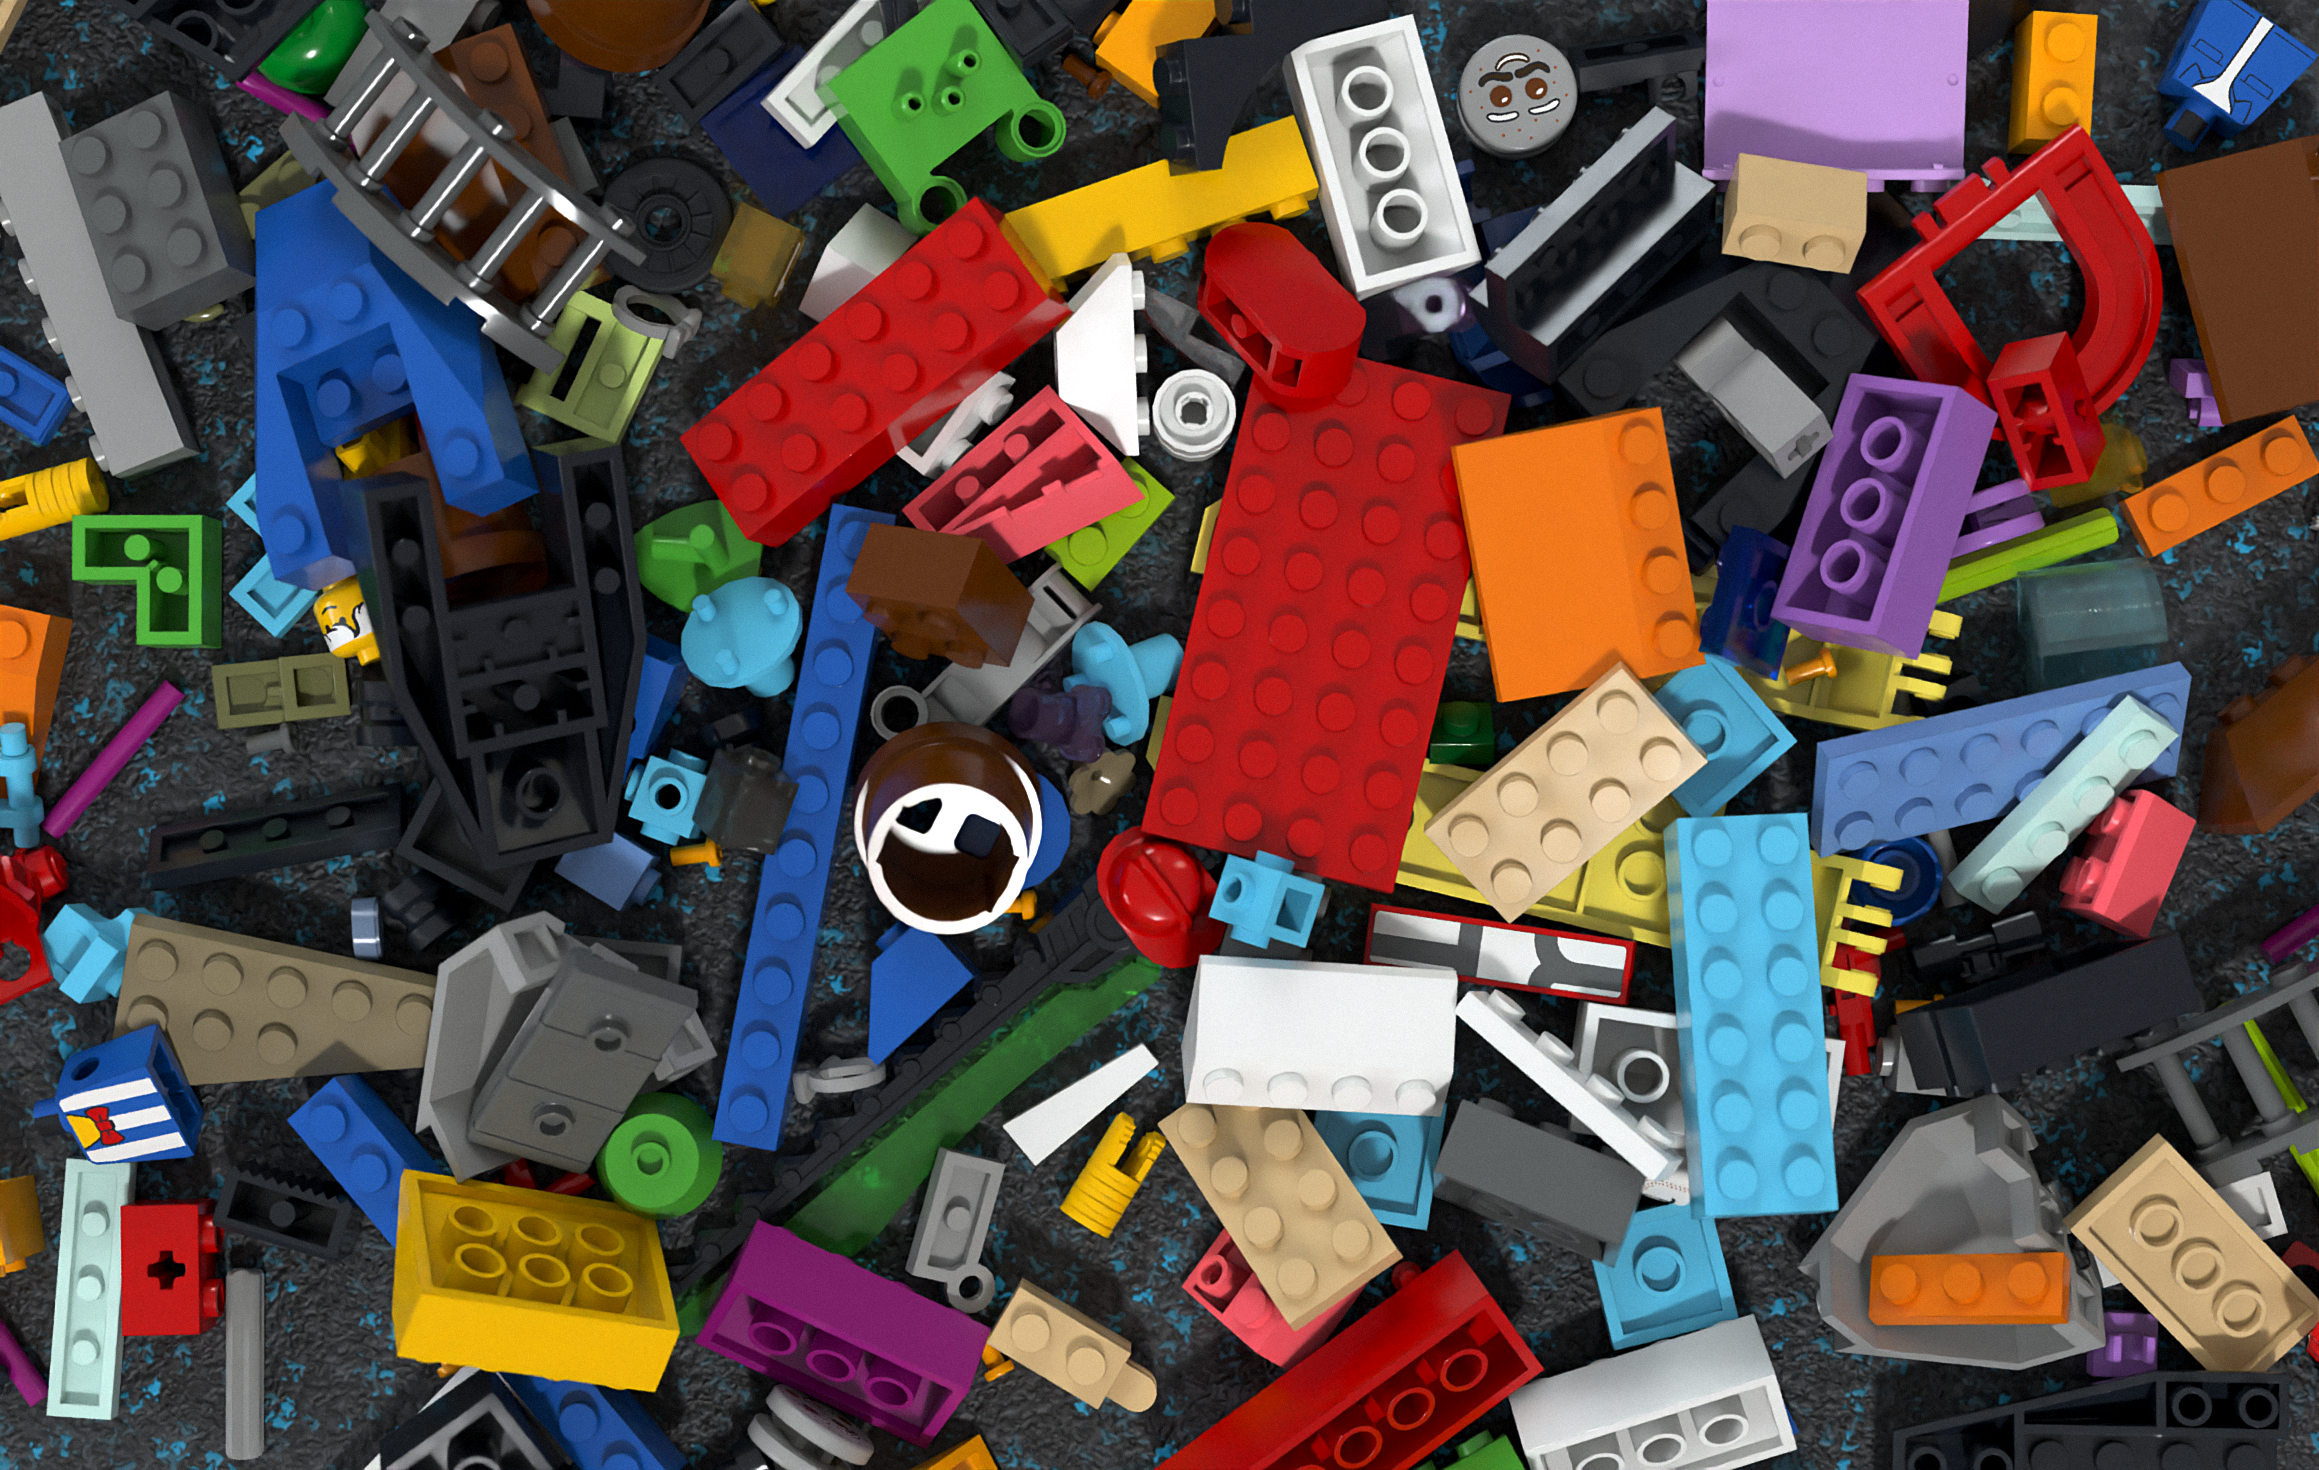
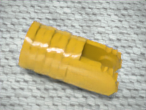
[0,457,109,541]
[1059,1112,1167,1238]

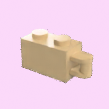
[987,1277,1157,1412]

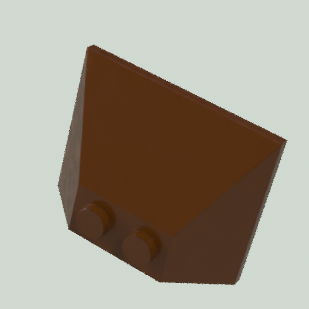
[2197,653,2319,835]

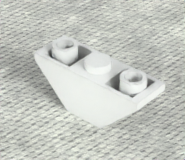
[1053,253,1150,456]

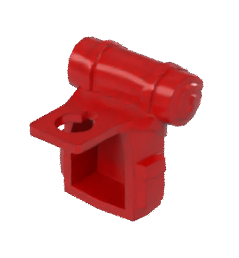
[0,844,69,1005]

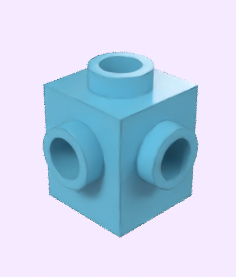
[625,748,722,846]
[1208,850,1325,949]

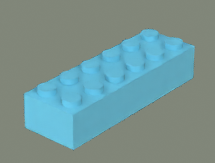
[1663,813,1838,1219]

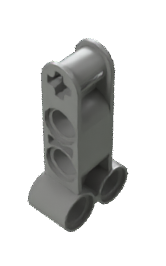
[871,561,1103,741]

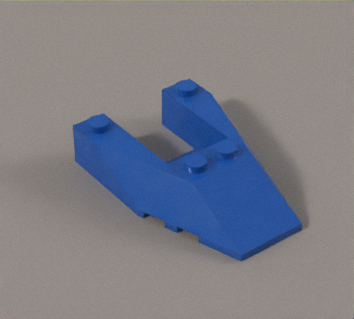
[254,178,540,592]

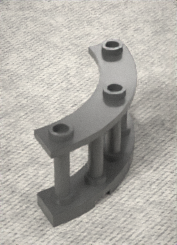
[278,9,647,376]
[2116,957,2319,1190]

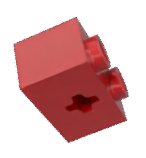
[1986,331,2107,492]
[120,1198,225,1336]

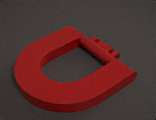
[1855,122,2163,442]

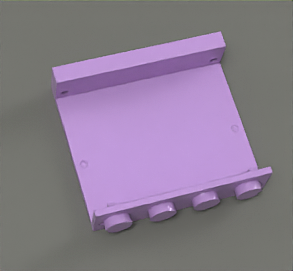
[1702,0,1969,192]

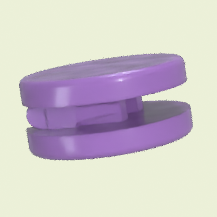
[1951,477,2045,559]

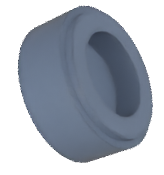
[351,897,384,961]

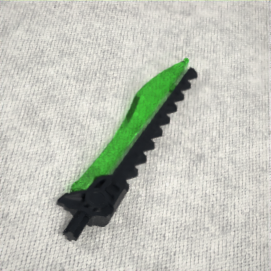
[666,844,1218,1339]

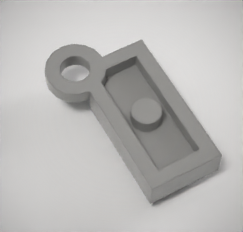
[905,1146,1006,1313]

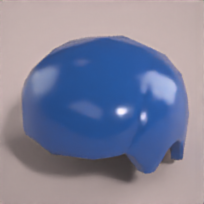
[1848,836,1943,927]

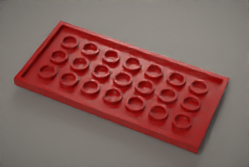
[1140,357,1512,894]

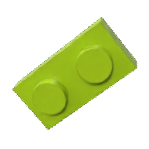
[1043,456,1175,593]

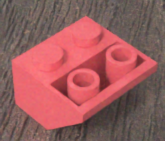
[2059,789,2197,938]
[1181,1227,1369,1371]

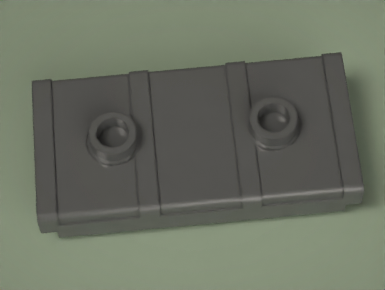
[466,947,698,1175]

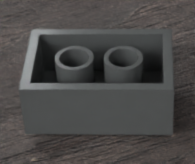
[58,90,255,332]
[1433,1098,1647,1268]

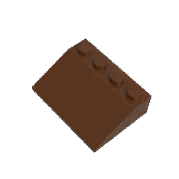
[350,23,612,321]
[2155,134,2319,425]

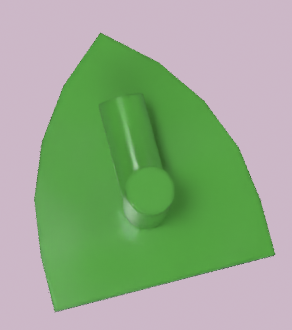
[633,500,764,615]

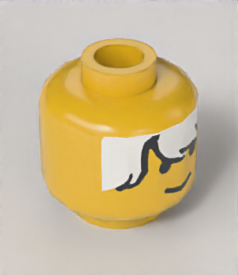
[313,574,381,666]

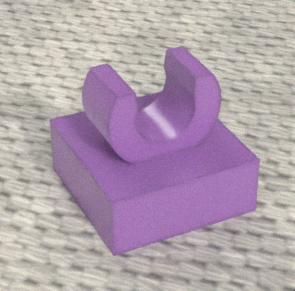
[2169,359,2224,426]
[2086,1309,2158,1377]

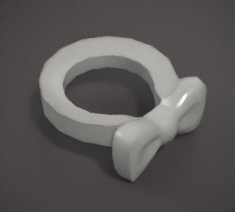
[611,285,703,359]
[793,1055,887,1104]

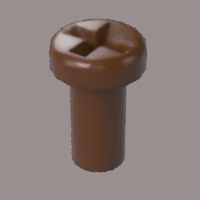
[1062,53,1113,100]

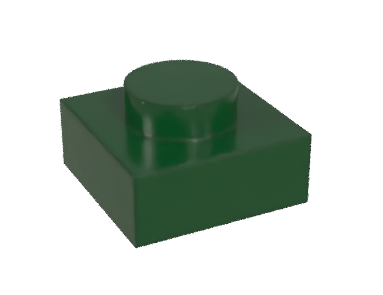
[1428,701,1495,764]

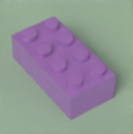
[1770,373,1998,660]

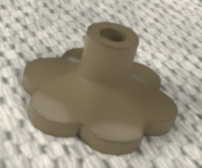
[1068,747,1136,815]

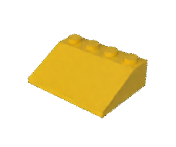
[392,1169,680,1392]

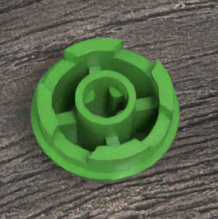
[595,1092,723,1220]

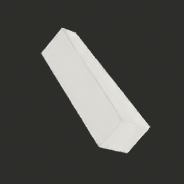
[1002,1042,1159,1166]

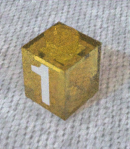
[710,202,807,310]

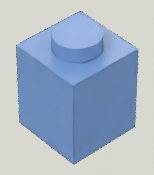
[554,827,662,911]

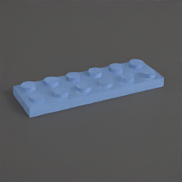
[1810,661,2192,858]

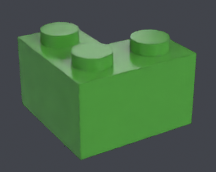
[72,515,222,648]

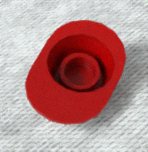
[1096,826,1227,968]

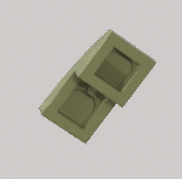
[210,652,351,730]

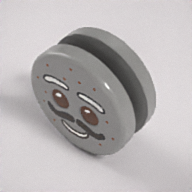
[1456,34,1577,160]

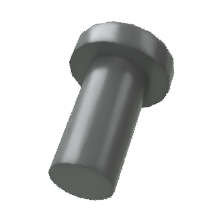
[246,722,300,754]

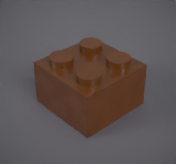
[844,522,1035,669]

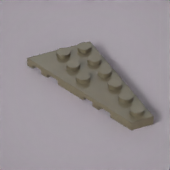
[112,913,438,1085]

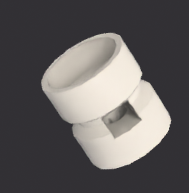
[1152,369,1236,462]

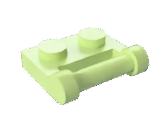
[513,291,666,444]

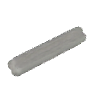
[226,1268,264,1460]

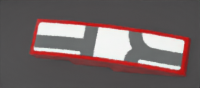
[1363,903,1637,1006]

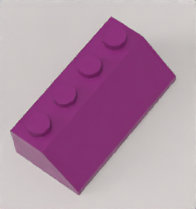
[695,1219,991,1449]

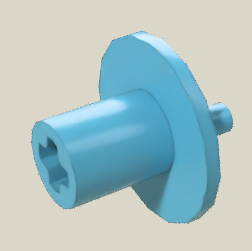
[681,576,802,697]
[1063,621,1184,746]

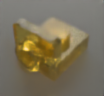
[2049,423,2148,508]

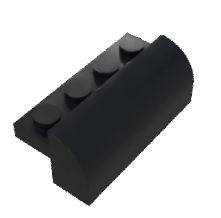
[1468,106,1716,386]

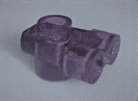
[1009,684,1112,763]

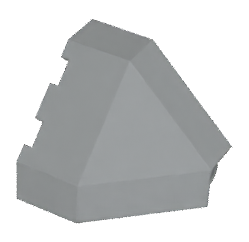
[415,911,718,1183]
[1797,1094,2106,1370]

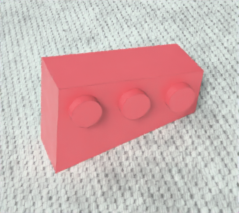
[902,385,1145,565]

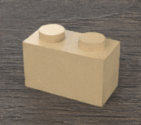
[1722,153,1867,274]

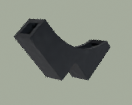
[1152,0,1388,177]

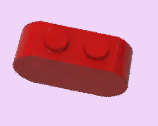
[1196,222,1366,398]

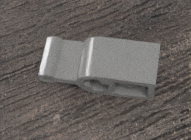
[1672,316,1835,479]

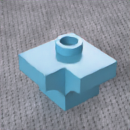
[27,903,157,1004]

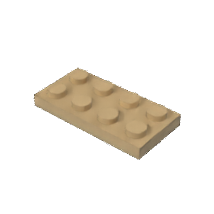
[1424,661,1708,924]
[1157,1103,1403,1332]
[2062,1133,2319,1372]

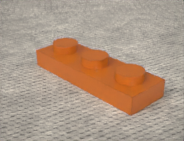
[2118,415,2319,559]
[1868,1252,2070,1325]

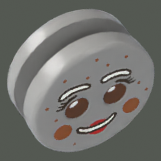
[747,1384,874,1470]

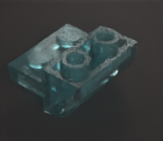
[2017,557,2168,695]

